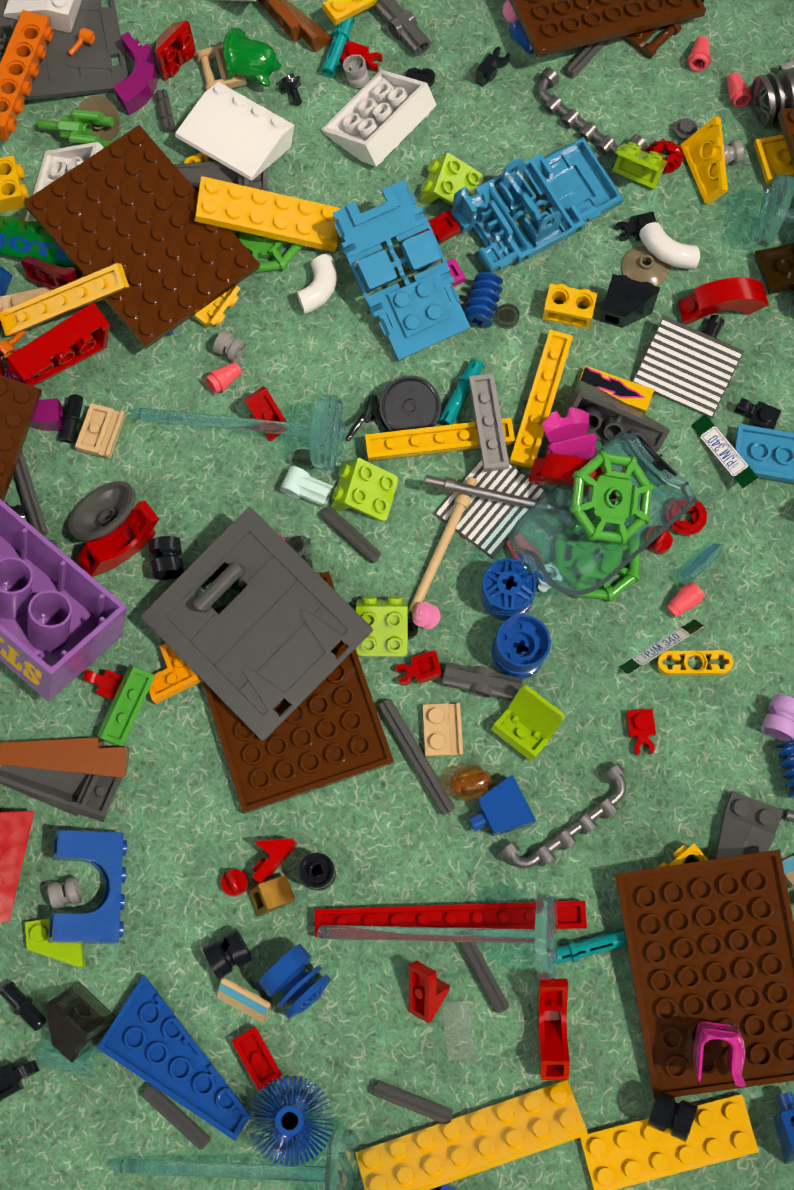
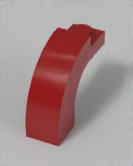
[678,277,769,325]
[529,453,617,499]
[77,500,159,577]
[537,978,570,1080]

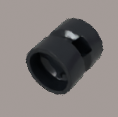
[148,536,184,580]
[299,852,336,892]
[202,929,253,979]
[647,1090,698,1142]

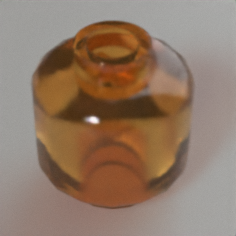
[451,764,492,802]

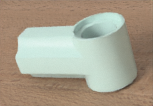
[280,466,333,507]

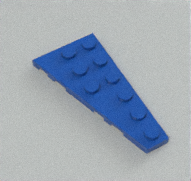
[97,975,251,1141]

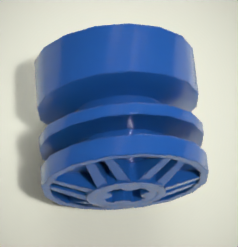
[481,558,537,621]
[491,614,551,679]
[258,944,332,1019]

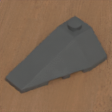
[563,380,670,451]

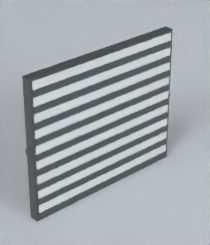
[632,315,744,418]
[434,458,548,559]

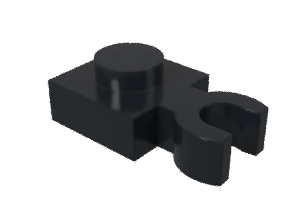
[615,212,657,242]

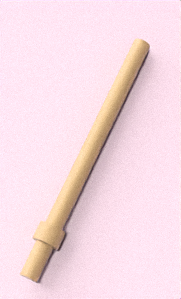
[408,477,477,614]

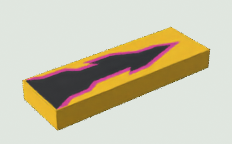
[579,366,654,414]

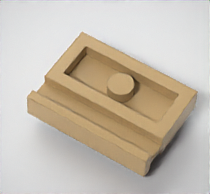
[75,403,126,459]
[423,703,463,757]

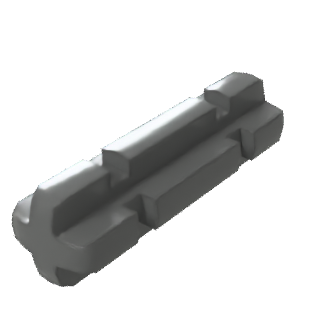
[155,89,175,133]

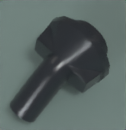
[279,73,302,106]

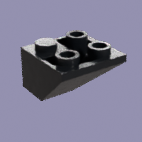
[599,274,660,328]

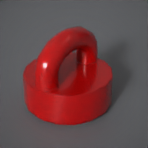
[646,528,673,554]
[221,869,249,897]

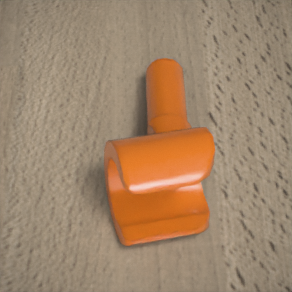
[67,28,95,56]
[0,331,26,360]

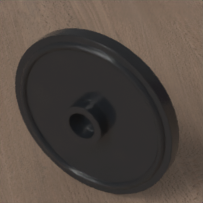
[380,375,441,431]

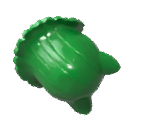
[223,27,282,87]

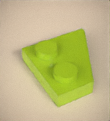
[25,918,85,967]

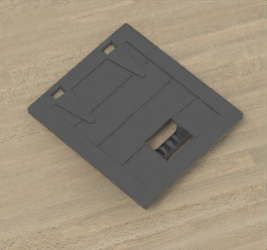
[0,0,128,101]
[141,507,373,741]

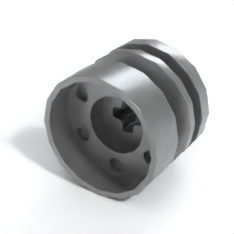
[752,67,794,126]

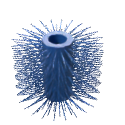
[247,1075,334,1167]

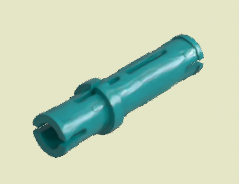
[320,16,355,78]
[438,358,485,425]
[544,929,627,967]

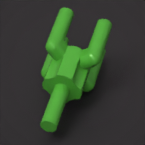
[37,109,114,148]

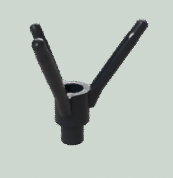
[346,394,388,441]

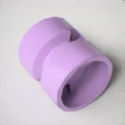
[761,694,794,742]

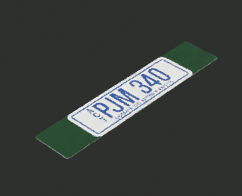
[691,415,758,488]
[619,619,704,675]

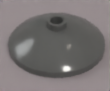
[68,481,136,540]

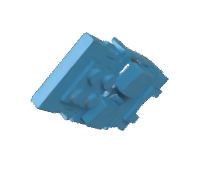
[451,137,624,273]
[332,180,471,361]

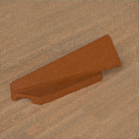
[257,0,333,53]
[0,738,130,778]

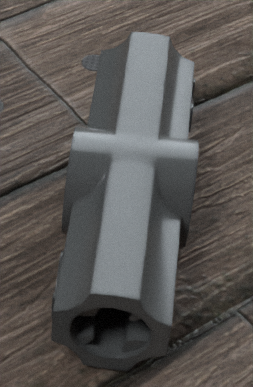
[375,0,430,56]
[442,662,523,700]

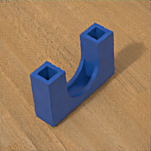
[48,830,127,944]

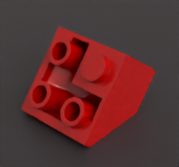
[155,20,196,81]

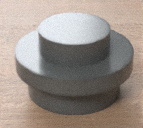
[674,118,698,141]

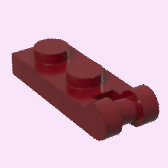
[21,256,77,290]

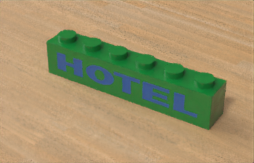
[0,216,78,270]

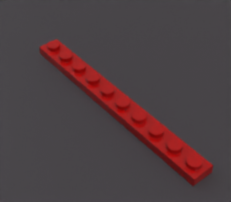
[315,901,587,938]

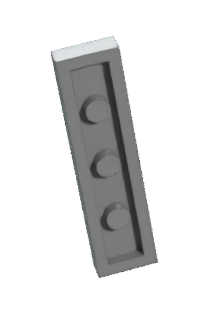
[469,373,509,472]

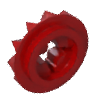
[647,138,684,173]
[666,497,707,536]

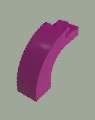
[113,32,158,116]
[4,367,63,431]

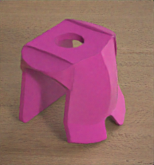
[542,407,598,460]
[693,1022,746,1087]

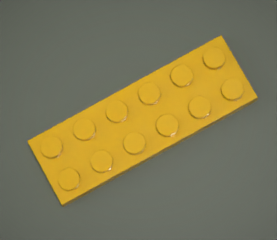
[194,176,341,253]
[580,1094,759,1190]

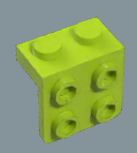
[612,142,667,189]
[419,152,484,206]
[331,458,398,521]
[356,596,408,656]
[491,685,565,762]

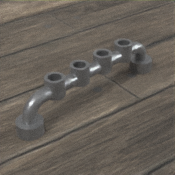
[538,67,648,157]
[497,763,626,869]

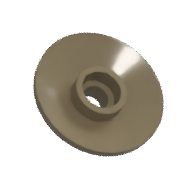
[77,96,120,141]
[621,246,669,286]

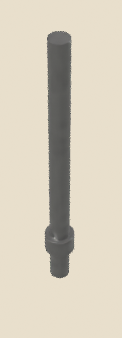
[423,475,571,517]

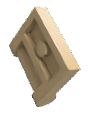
[196,44,247,91]

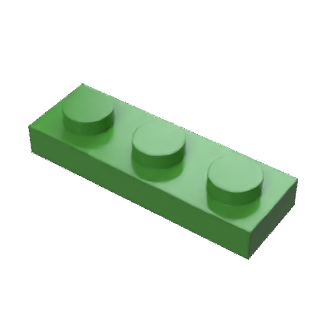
[97,664,155,747]

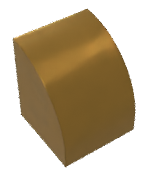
[248,875,296,917]

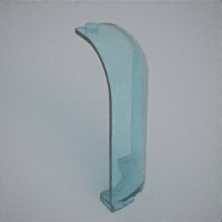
[509,432,698,595]

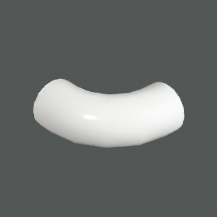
[639,222,700,269]
[296,254,338,314]

